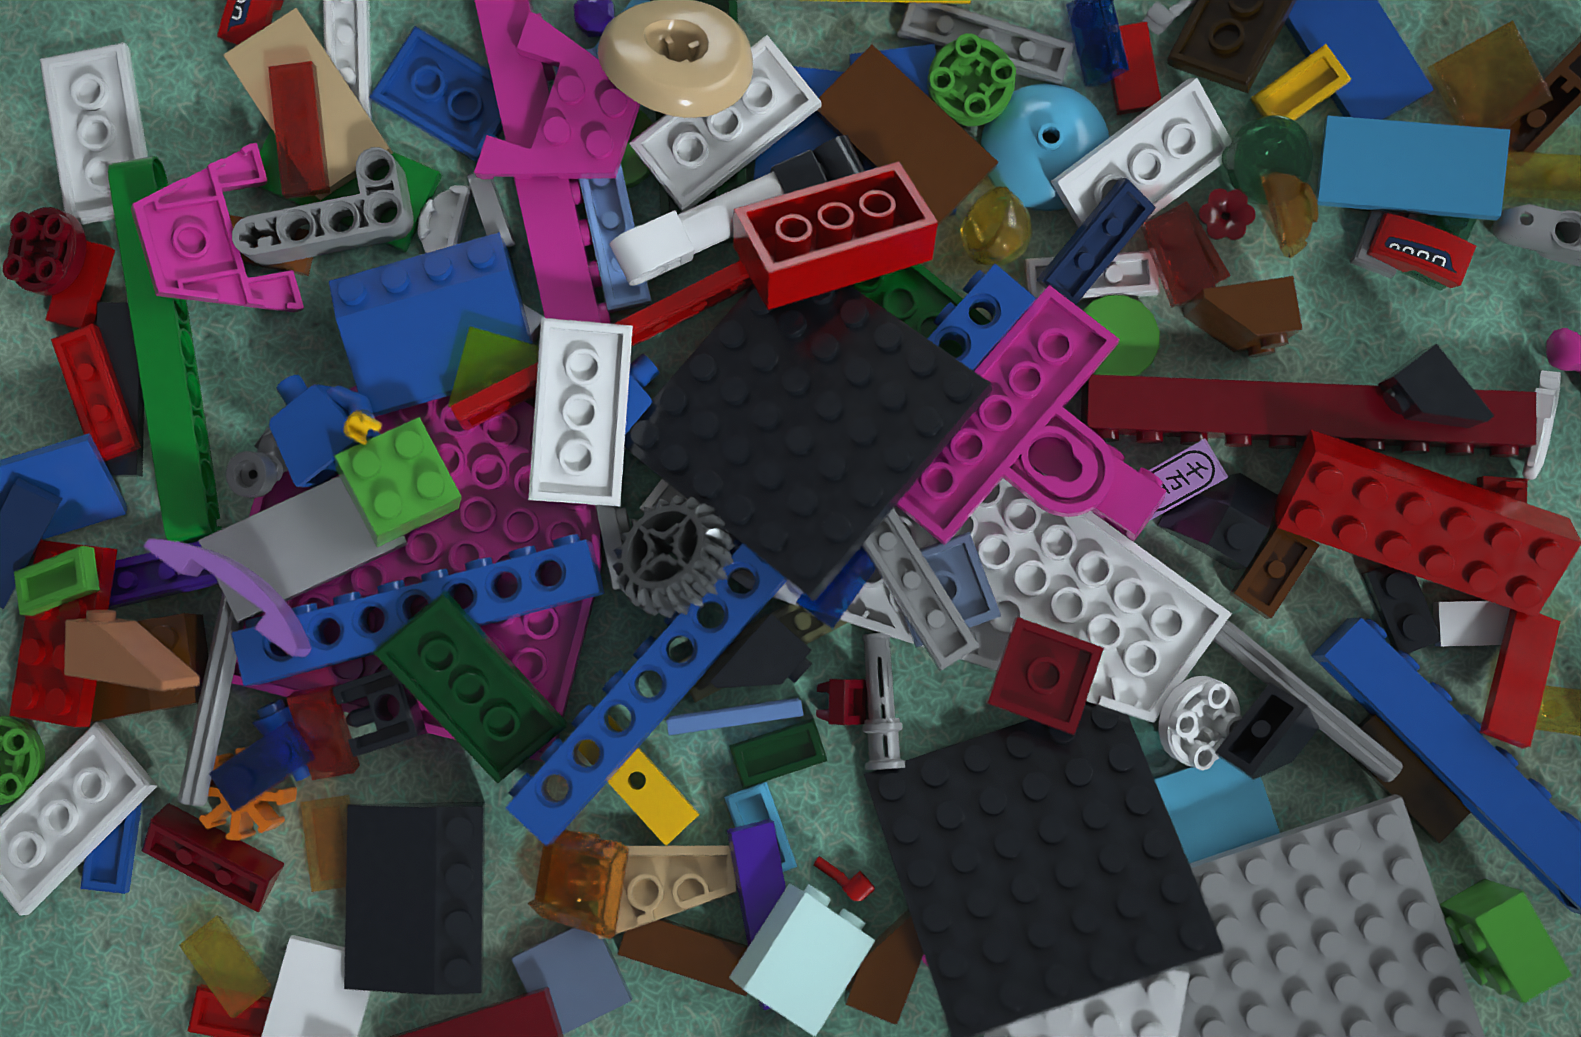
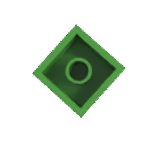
[334,417,462,548]
[1439,879,1573,1004]

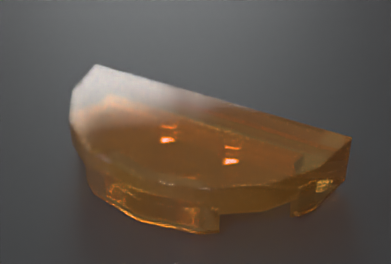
[1260,172,1319,258]

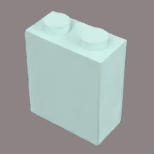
[729,883,875,1037]

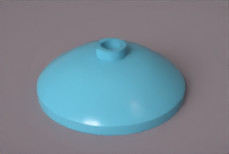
[981,83,1109,211]

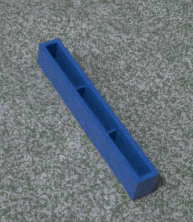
[1311,617,1581,915]

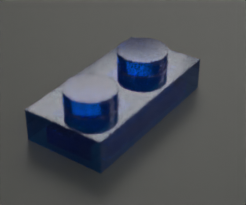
[1066,0,1129,87]
[796,546,876,630]
[209,721,316,812]

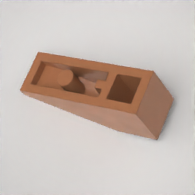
[64,610,199,691]

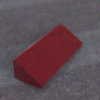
[142,803,284,913]

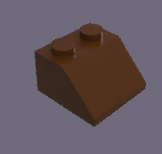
[1182,276,1303,358]

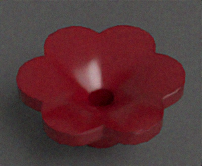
[1198,188,1256,241]

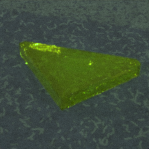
[448,326,539,408]

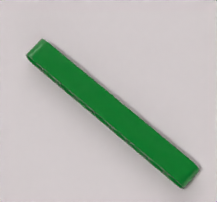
[108,156,222,544]

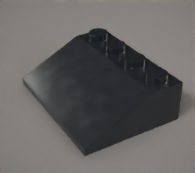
[344,802,485,995]

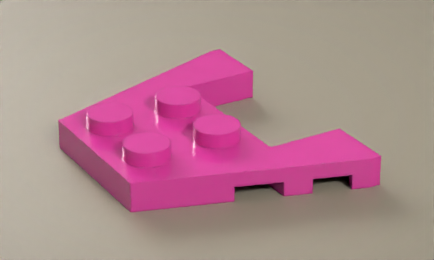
[474,12,641,179]
[131,143,304,313]

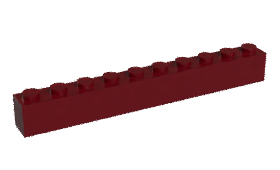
[1081,374,1536,458]

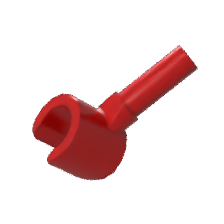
[813,856,875,901]

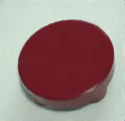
[2,207,87,296]

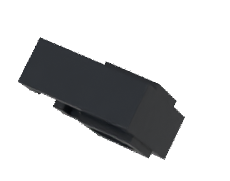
[332,669,427,757]

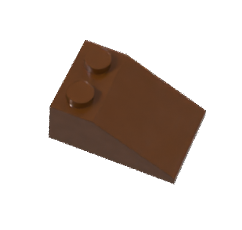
[91,613,209,722]

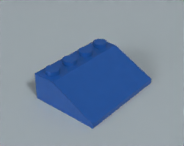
[329,232,538,417]

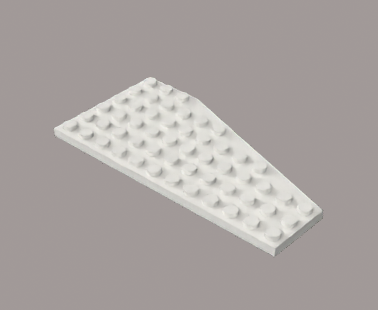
[640,471,1232,722]

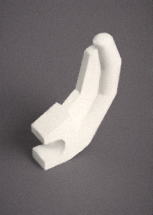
[1522,370,1561,480]

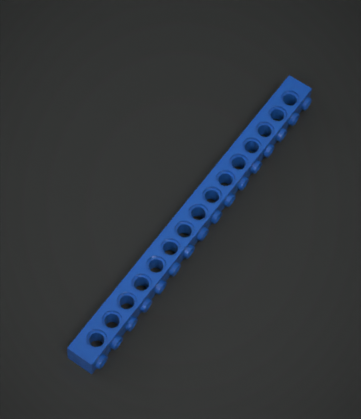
[505,263,1036,846]

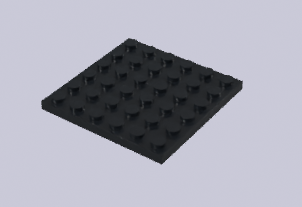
[624,284,993,602]
[864,701,1225,1037]

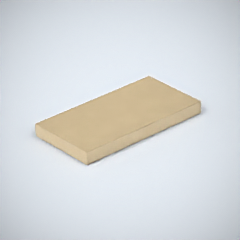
[223,8,393,200]

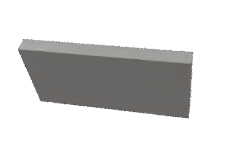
[198,476,408,623]

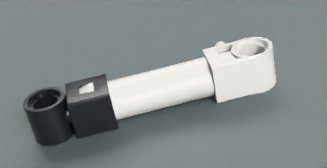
[609,135,865,286]

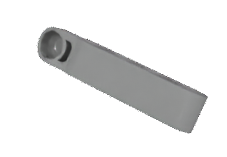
[1492,204,1581,267]

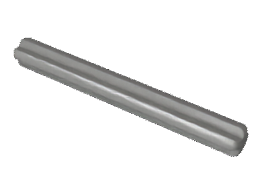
[178,591,245,806]
[1213,621,1403,782]

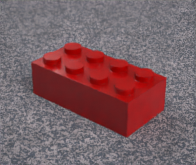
[733,162,938,310]

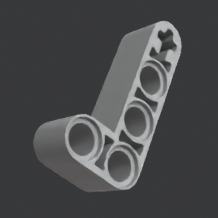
[232,147,414,266]

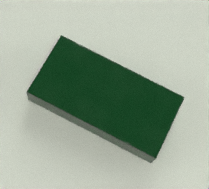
[729,718,828,789]

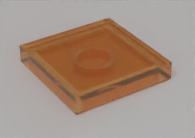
[1427,20,1554,128]

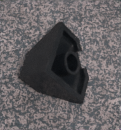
[1157,473,1278,571]

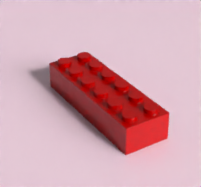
[1274,429,1581,617]

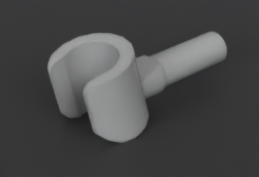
[1142,0,1198,35]

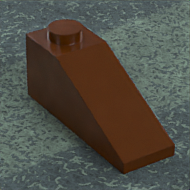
[1496,35,1581,167]
[844,909,924,1025]

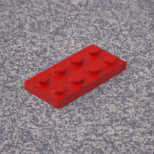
[9,540,118,727]

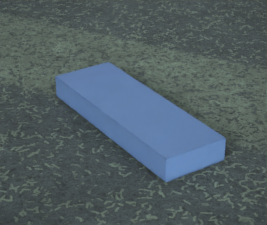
[666,697,803,735]

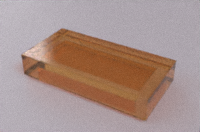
[301,794,350,892]

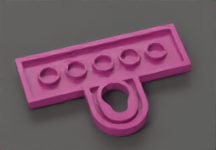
[896,285,1120,546]

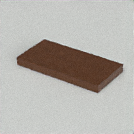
[814,45,998,226]

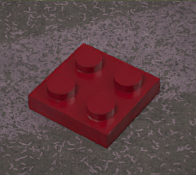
[986,617,1104,735]

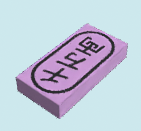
[1149,439,1228,521]

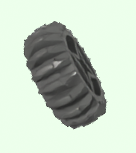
[612,495,735,618]

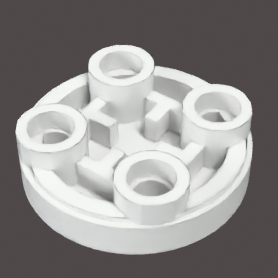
[1159,676,1242,770]

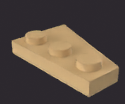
[598,846,737,940]

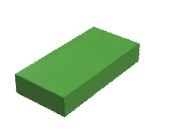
[14,546,100,616]

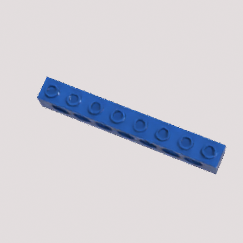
[231,534,605,686]

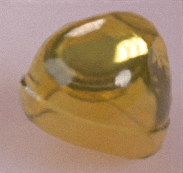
[961,186,1032,267]

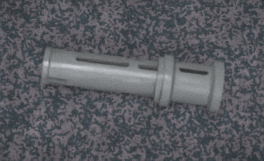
[862,633,905,770]

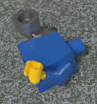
[226,375,382,497]

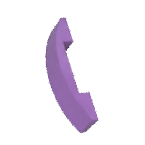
[143,539,312,657]

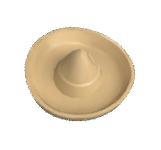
[597,0,753,118]

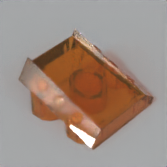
[528,829,629,939]

